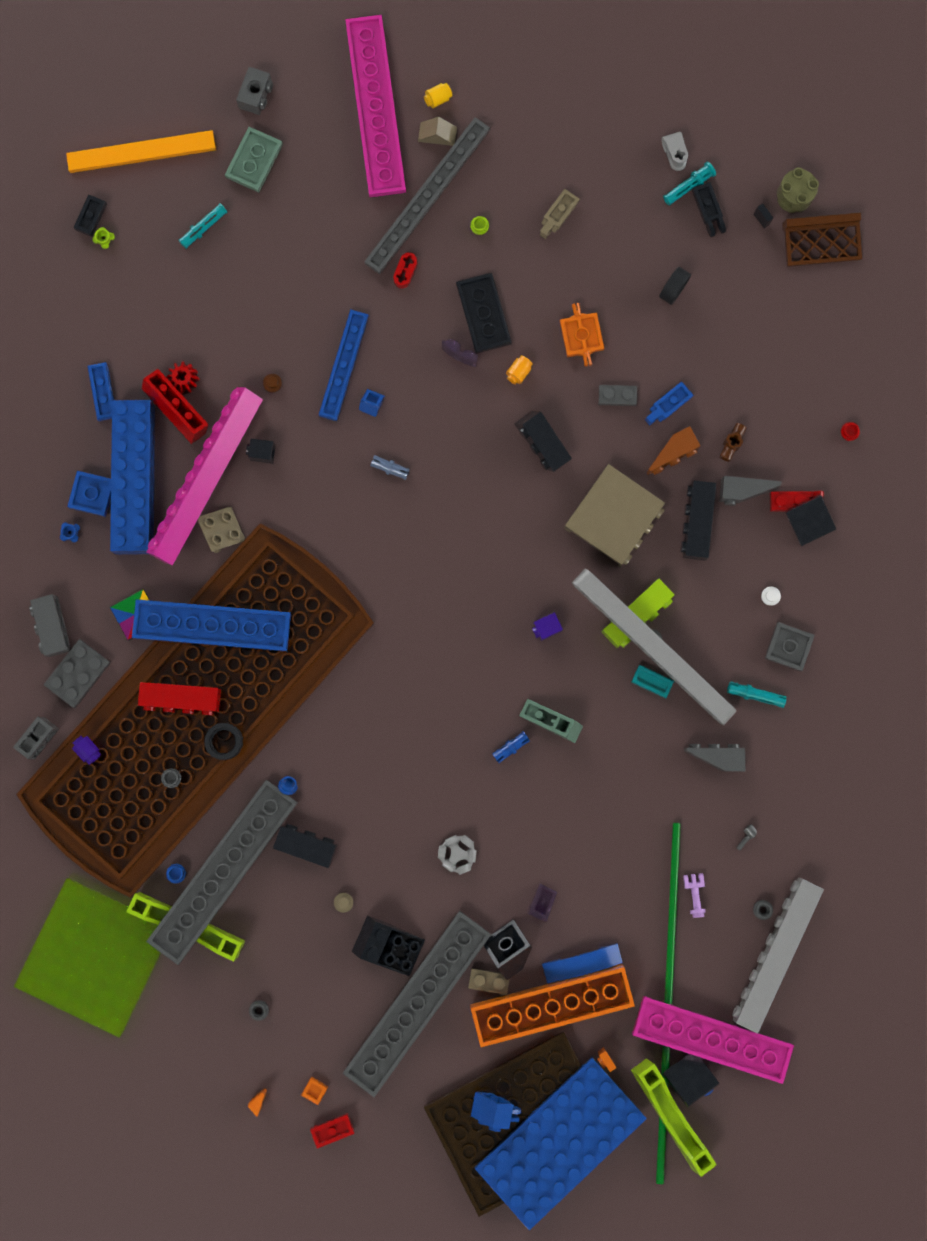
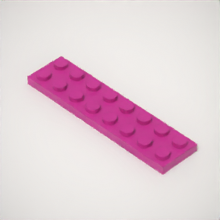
[632,996,794,1084]

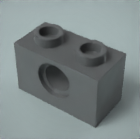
[236,67,273,115]

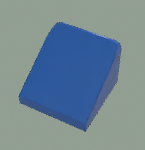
[359,389,385,417]

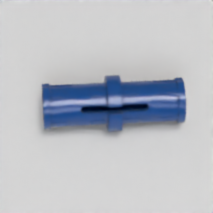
[492,731,530,763]

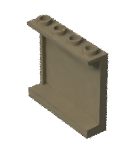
[564,464,665,567]

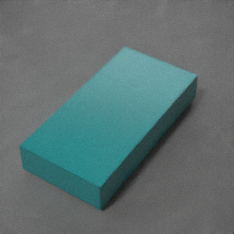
[631,665,674,699]

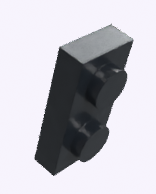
[73,194,107,237]

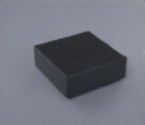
[754,204,773,229]

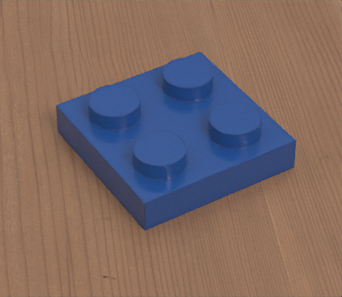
[67,471,111,517]

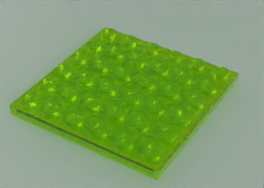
[14,878,161,1038]

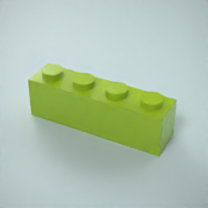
[601,579,674,648]

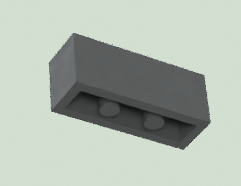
[29,594,71,657]

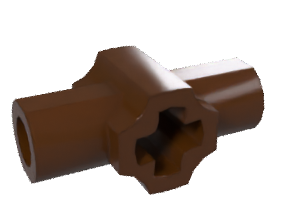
[719,423,747,462]

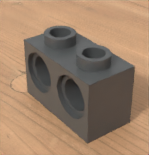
[13,716,59,760]

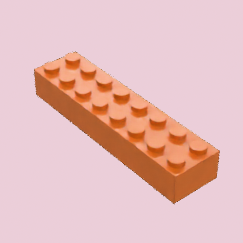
[470,964,635,1047]

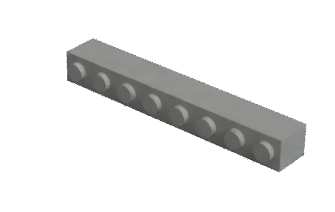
[732,877,824,1034]

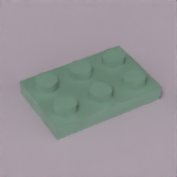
[225,127,283,193]

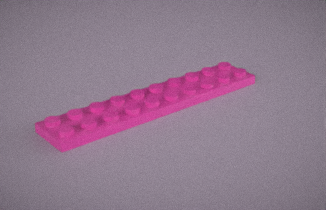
[345,15,406,198]

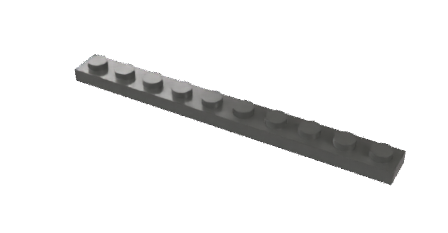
[364,117,490,275]

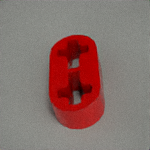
[393,252,417,288]

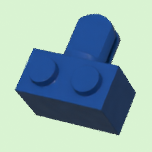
[471,1092,521,1132]

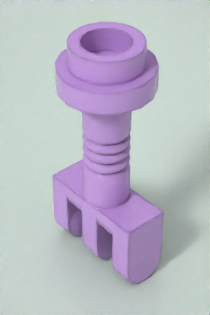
[683,873,706,918]

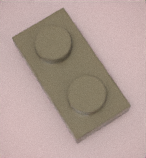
[468,968,510,995]

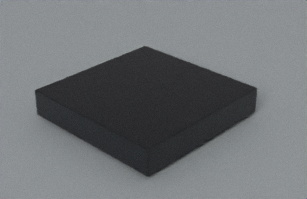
[785,495,837,546]
[663,1054,719,1108]

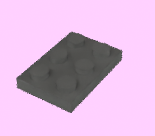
[44,639,111,708]

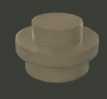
[334,893,353,913]

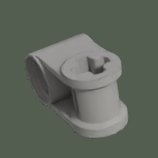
[662,131,688,171]

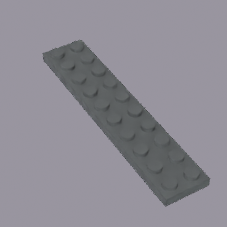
[146,780,298,965]
[343,911,491,1097]

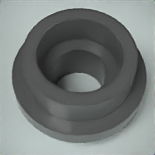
[753,900,773,920]
[249,1000,269,1021]

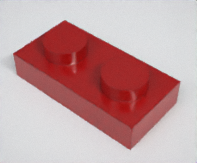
[310,1113,355,1149]

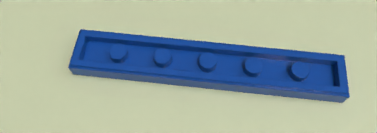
[319,309,369,422]

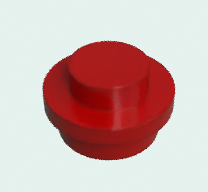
[841,422,860,441]

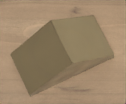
[418,117,457,146]

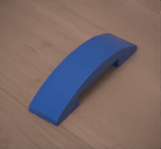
[542,943,623,983]

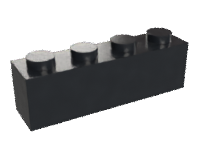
[680,480,716,561]

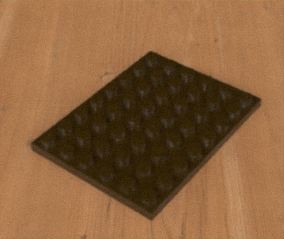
[424,1031,581,1217]

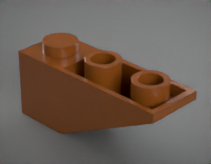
[647,426,701,475]

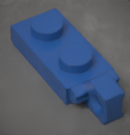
[645,381,694,426]

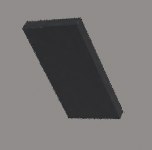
[456,273,512,354]

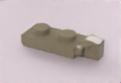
[540,189,580,239]

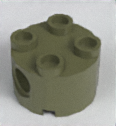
[776,167,819,213]

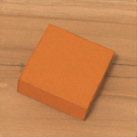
[301,1076,328,1105]

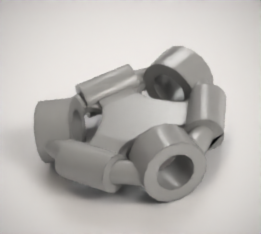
[438,835,477,875]

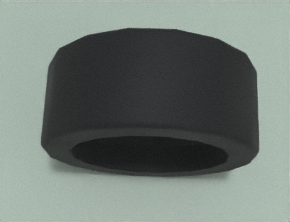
[659,267,691,305]
[204,723,243,760]

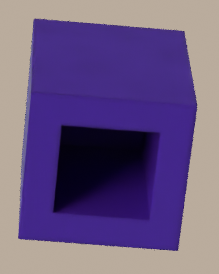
[532,612,563,641]

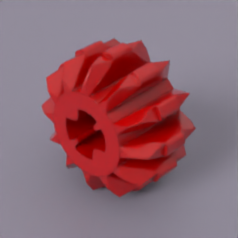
[166,361,199,395]

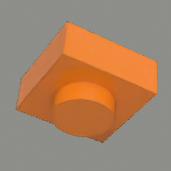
[597,1047,617,1072]

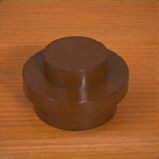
[263,374,282,393]

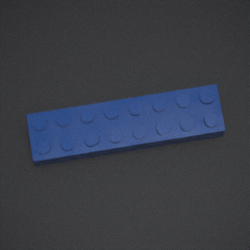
[110,400,155,555]

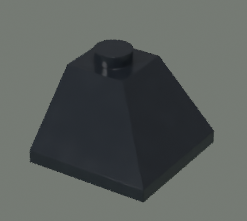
[484,920,532,980]

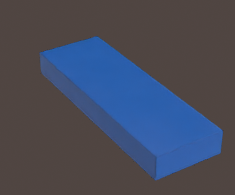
[88,362,114,421]

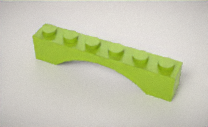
[126,892,246,962]
[631,1058,717,1177]

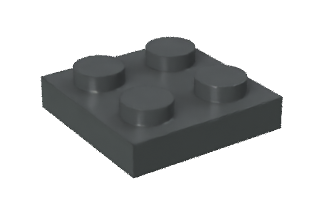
[764,622,815,672]

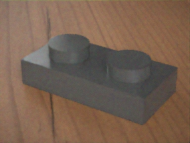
[598,385,637,406]

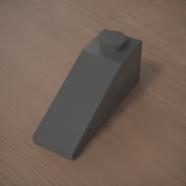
[719,476,782,506]

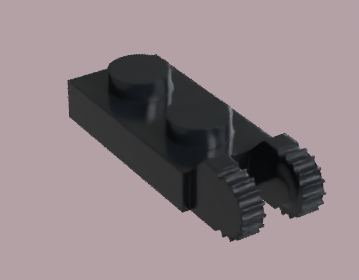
[692,182,726,237]

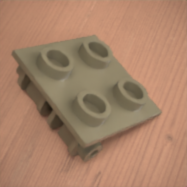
[197,507,245,553]

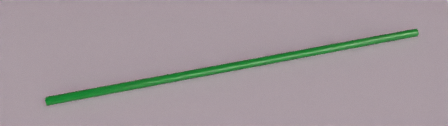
[656,823,681,1185]

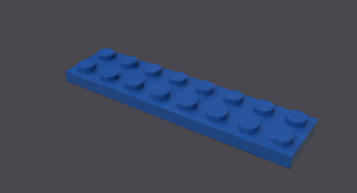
[132,599,291,651]

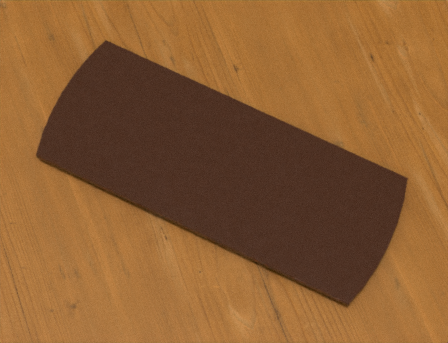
[16,524,374,898]

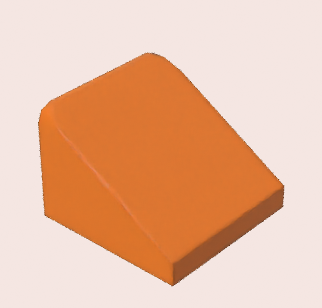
[248,1088,267,1117]

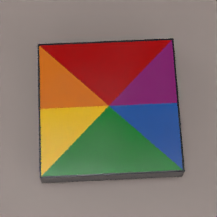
[110,589,151,641]

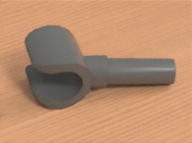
[736,824,757,850]

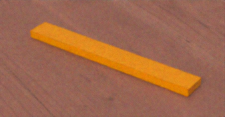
[66,130,216,173]

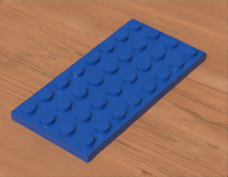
[475,1057,647,1230]

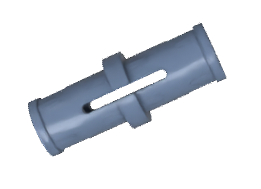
[370,455,410,480]

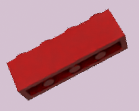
[142,369,208,444]
[138,682,221,715]

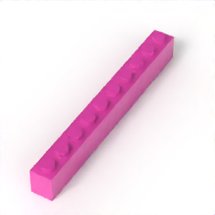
[146,387,263,566]

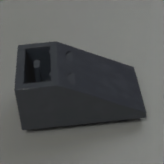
[352,915,425,976]

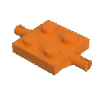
[560,303,604,367]

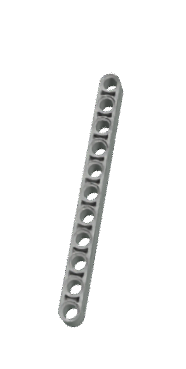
[572,568,736,726]

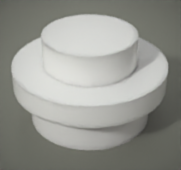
[761,586,781,606]

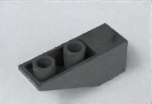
[684,744,745,771]

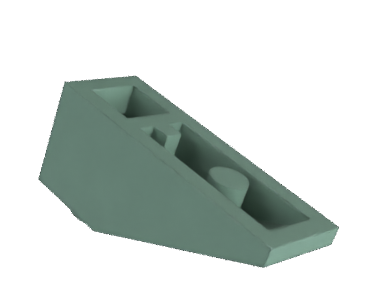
[519,699,583,743]

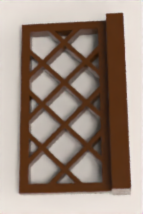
[782,213,862,267]

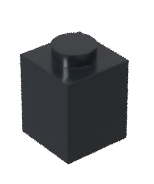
[246,439,276,464]

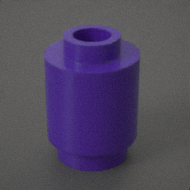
[72,736,101,765]

